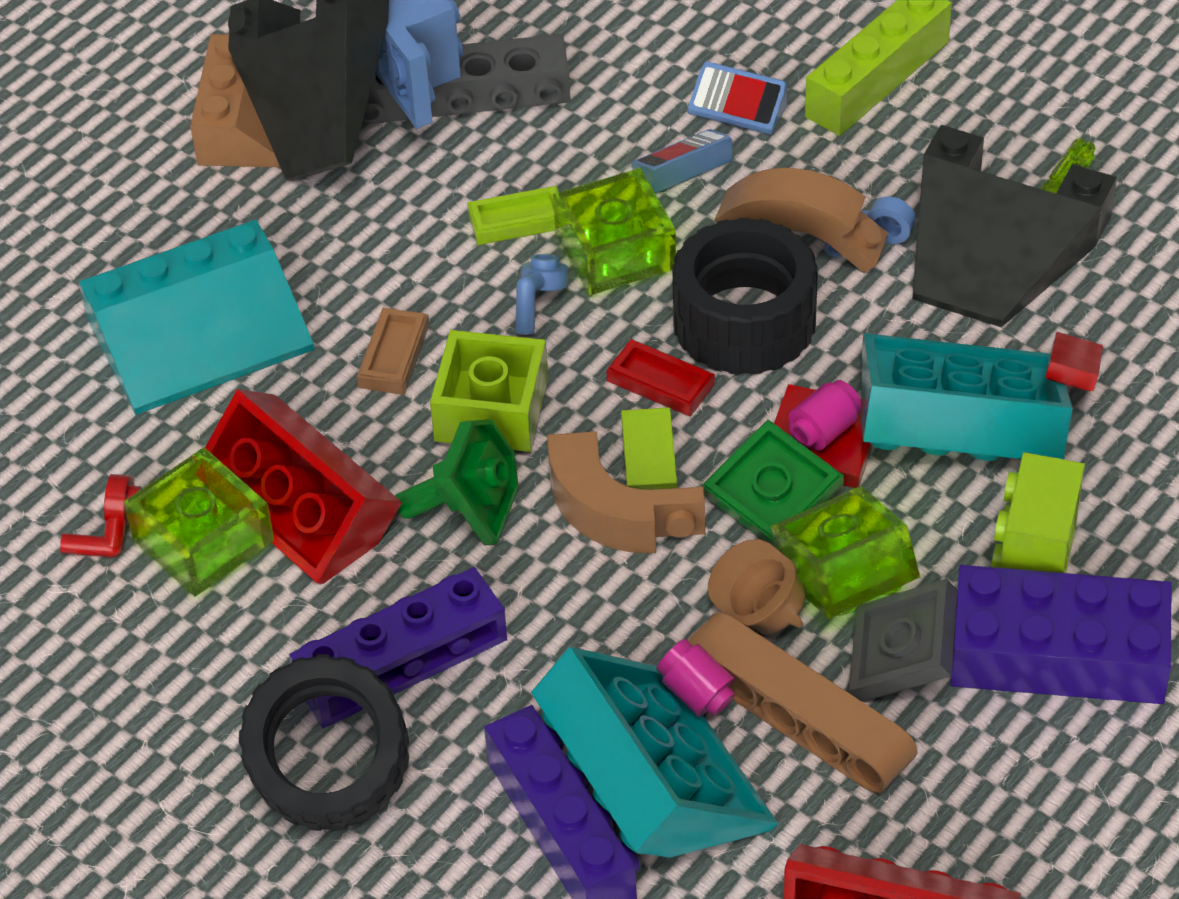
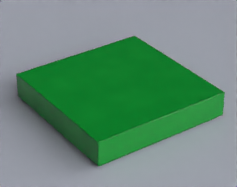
[701,419,844,550]

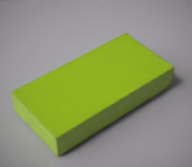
[467,185,567,245]
[621,407,677,490]

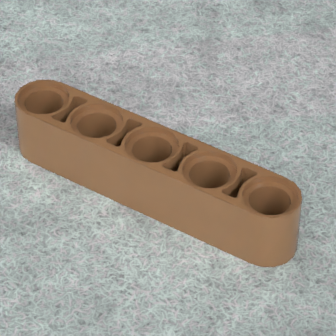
[687,612,918,793]

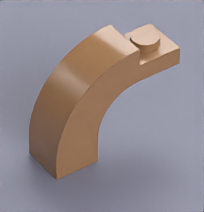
[714,168,888,273]
[547,431,705,553]

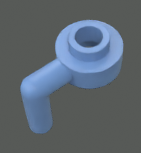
[824,197,916,257]
[515,254,568,335]

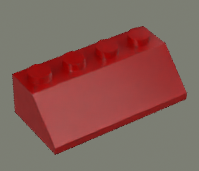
[192,389,402,584]
[784,844,1021,899]

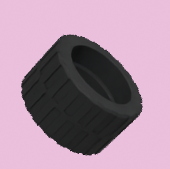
[672,218,818,375]
[239,654,410,831]

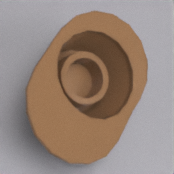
[708,539,806,635]

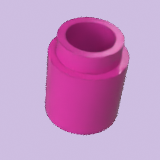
[789,380,862,451]
[656,638,736,717]

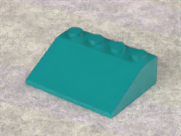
[79,219,315,415]
[860,333,1073,461]
[531,646,779,858]

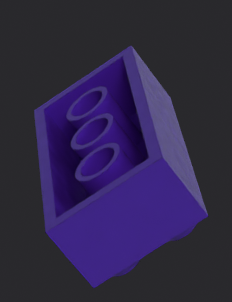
[950,565,1172,704]

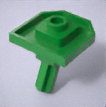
[395,419,519,545]

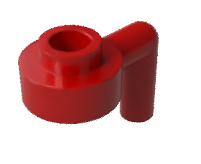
[60,474,142,557]

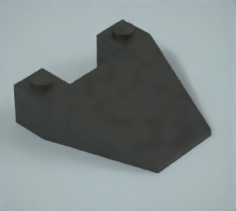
[228,0,389,181]
[912,125,1117,328]

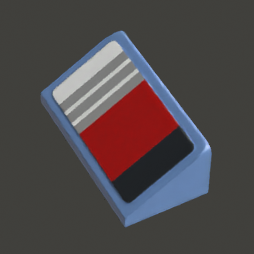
[688,62,788,135]
[631,129,732,194]

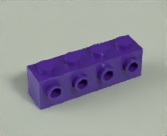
[289,566,508,729]
[484,705,640,899]

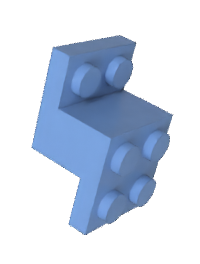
[376,0,463,129]

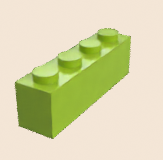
[805,0,952,136]

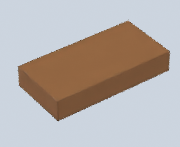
[357,307,429,395]

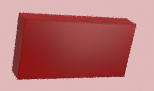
[1045,332,1103,392]
[606,339,715,417]

